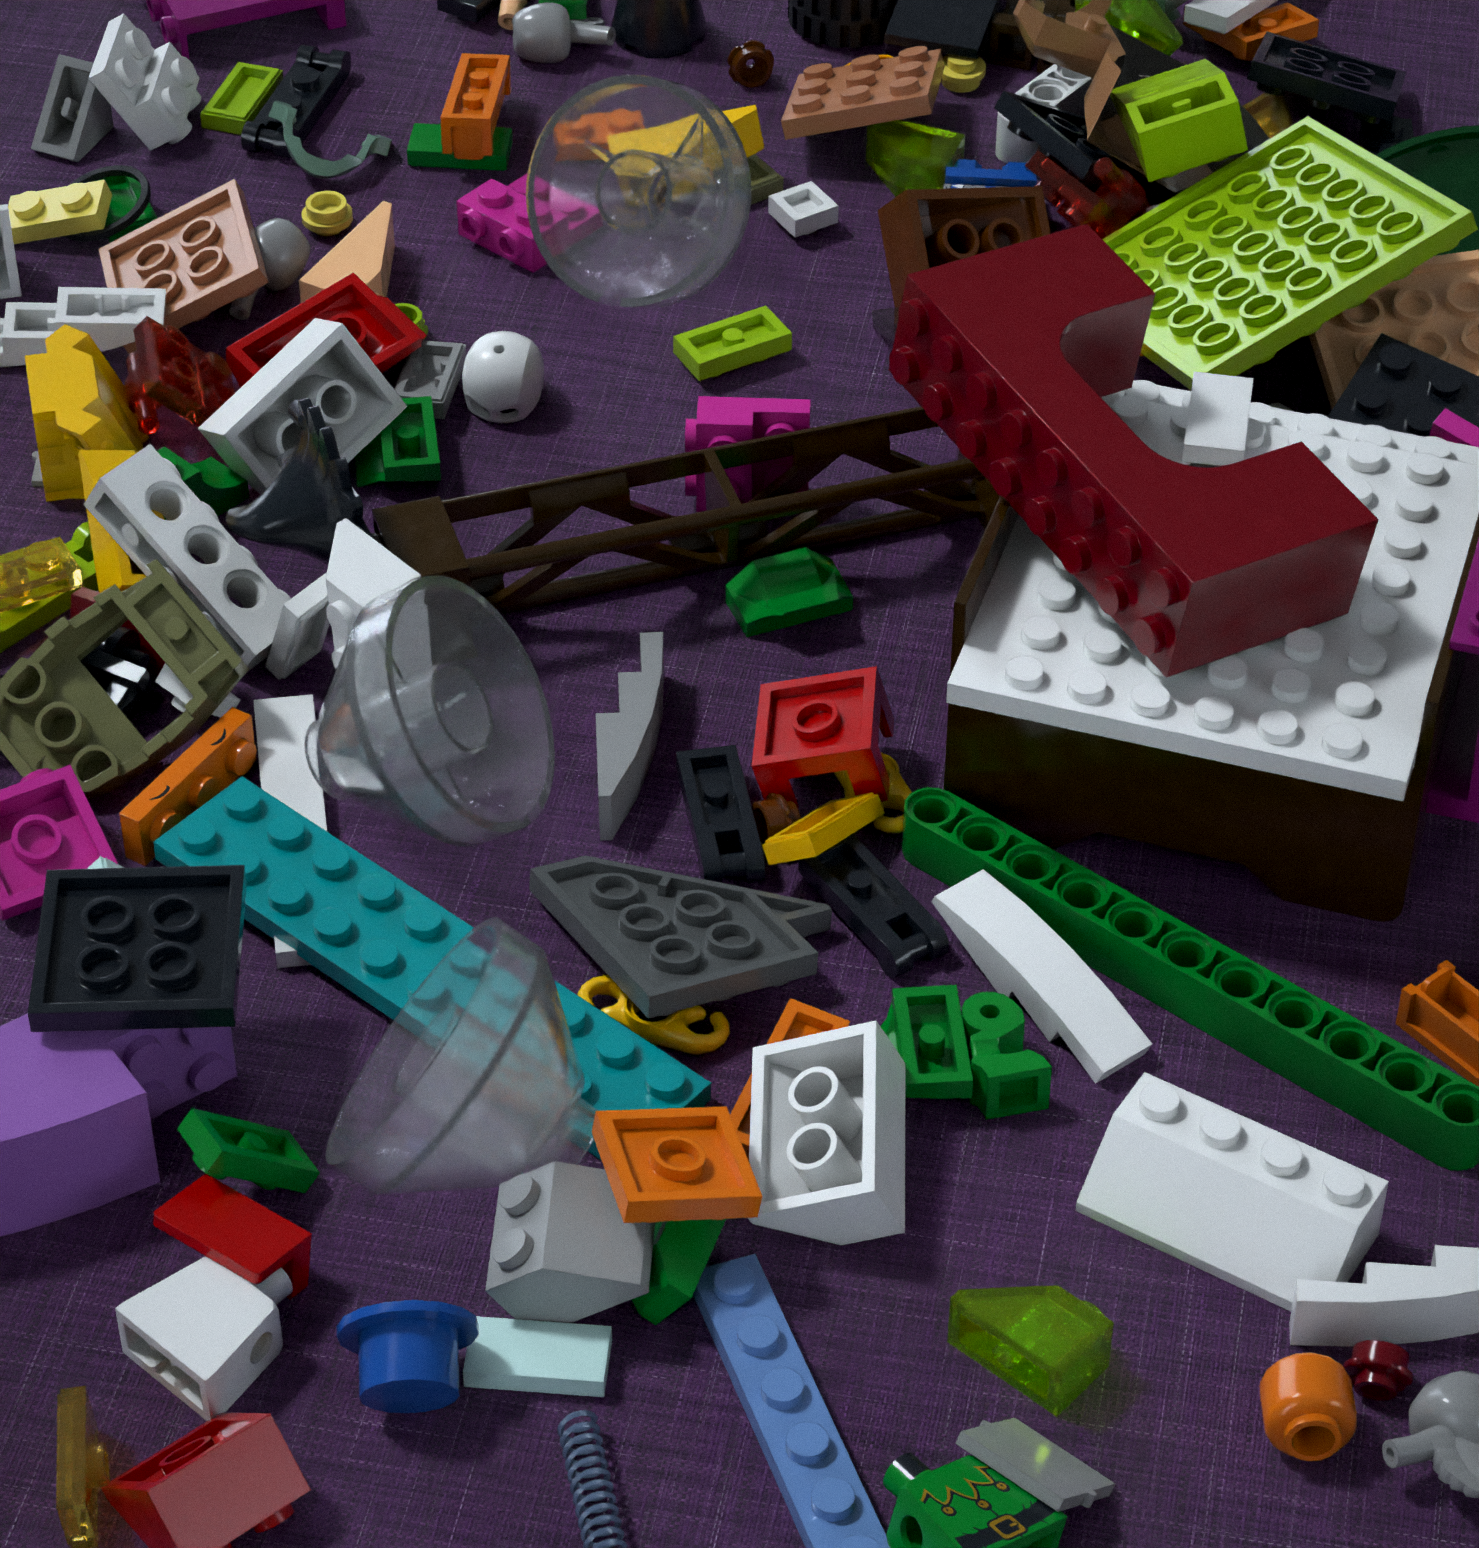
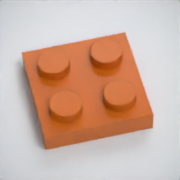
[592,1106,763,1223]

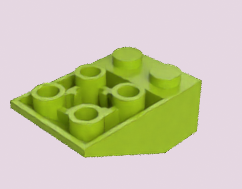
[1110,59,1248,182]

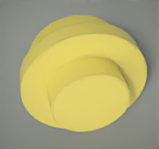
[942,54,986,93]
[301,191,353,236]

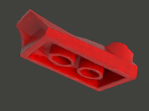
[226,272,427,388]

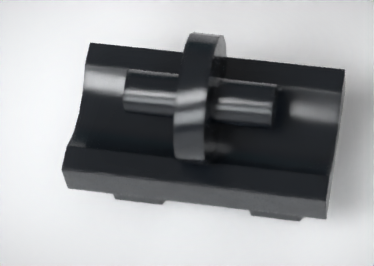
[81,627,164,721]

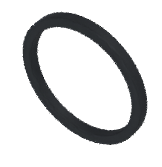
[64,165,151,242]

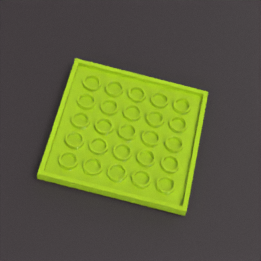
[1102,116,1478,390]

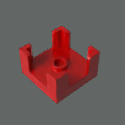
[752,666,894,810]

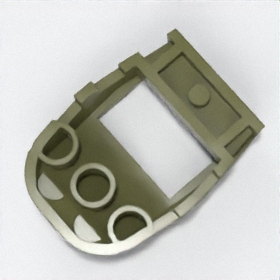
[0,559,249,799]

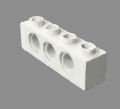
[83,444,291,672]

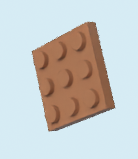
[781,46,945,140]
[98,179,269,354]

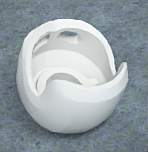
[462,331,544,423]

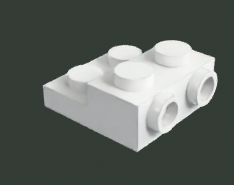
[88,14,201,151]

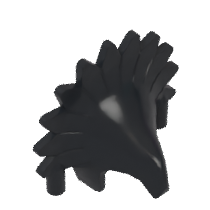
[226,397,373,565]

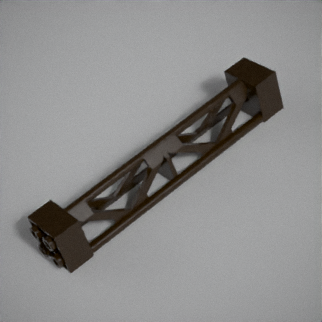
[371,406,1000,665]

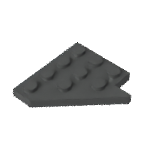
[529,855,832,1018]

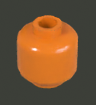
[1259,1352,1357,1461]

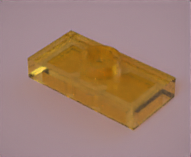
[56,1386,110,1548]

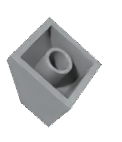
[485,1161,655,1323]

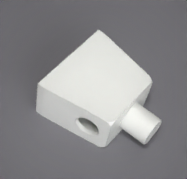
[115,1256,293,1421]

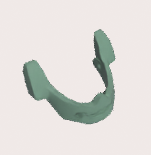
[269,100,392,179]

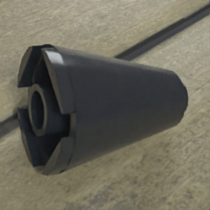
[611,0,706,58]

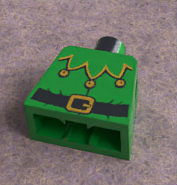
[883,1453,1067,1548]

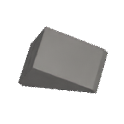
[31,54,114,162]

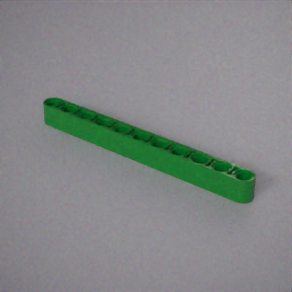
[902,787,1479,1171]

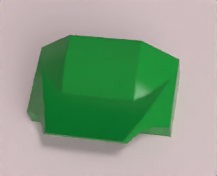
[354,396,441,488]
[726,547,853,637]
[881,985,973,1099]
[631,1219,726,1326]

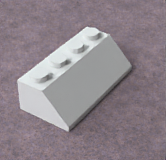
[1075,1072,1389,1311]

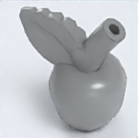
[512,3,616,63]
[229,218,311,320]
[1382,1370,1479,1498]

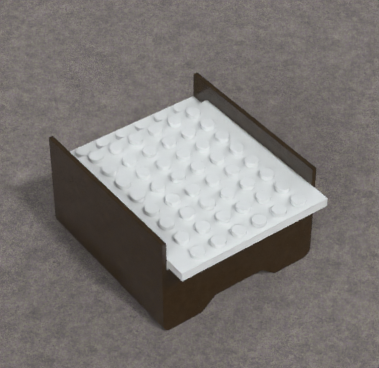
[944,380,1479,922]

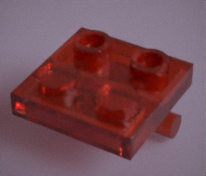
[1025,150,1152,239]
[125,316,235,434]

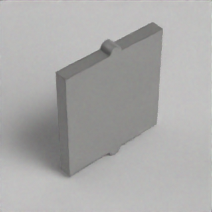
[955,1418,1115,1512]

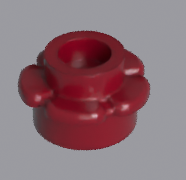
[1343,1340,1414,1401]

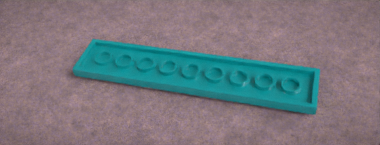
[153,776,711,1161]

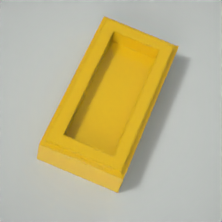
[762,792,885,865]

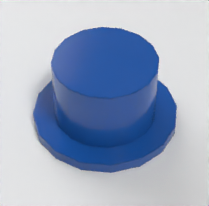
[336,1300,479,1413]

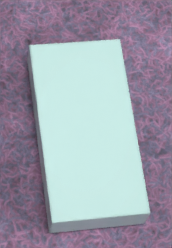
[463,1316,612,1397]

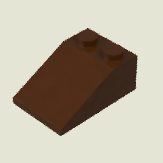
[877,186,1051,310]

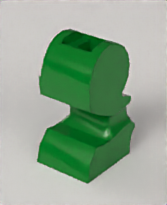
[961,992,1052,1120]

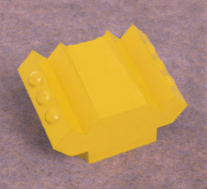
[25,324,149,502]

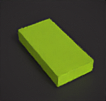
[200,62,284,135]

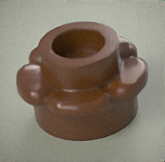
[727,40,774,88]
[752,793,801,849]

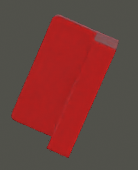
[153,1173,312,1300]

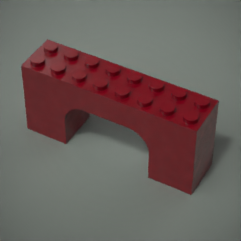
[888,224,1379,678]

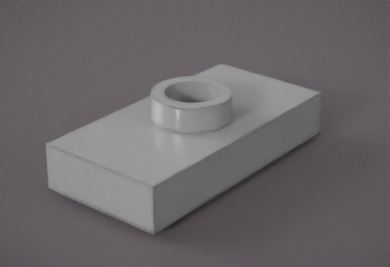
[394,340,467,419]

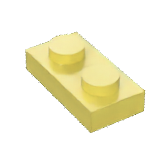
[8,180,112,244]

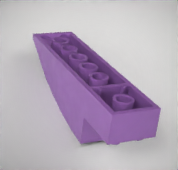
[0,1013,237,1236]

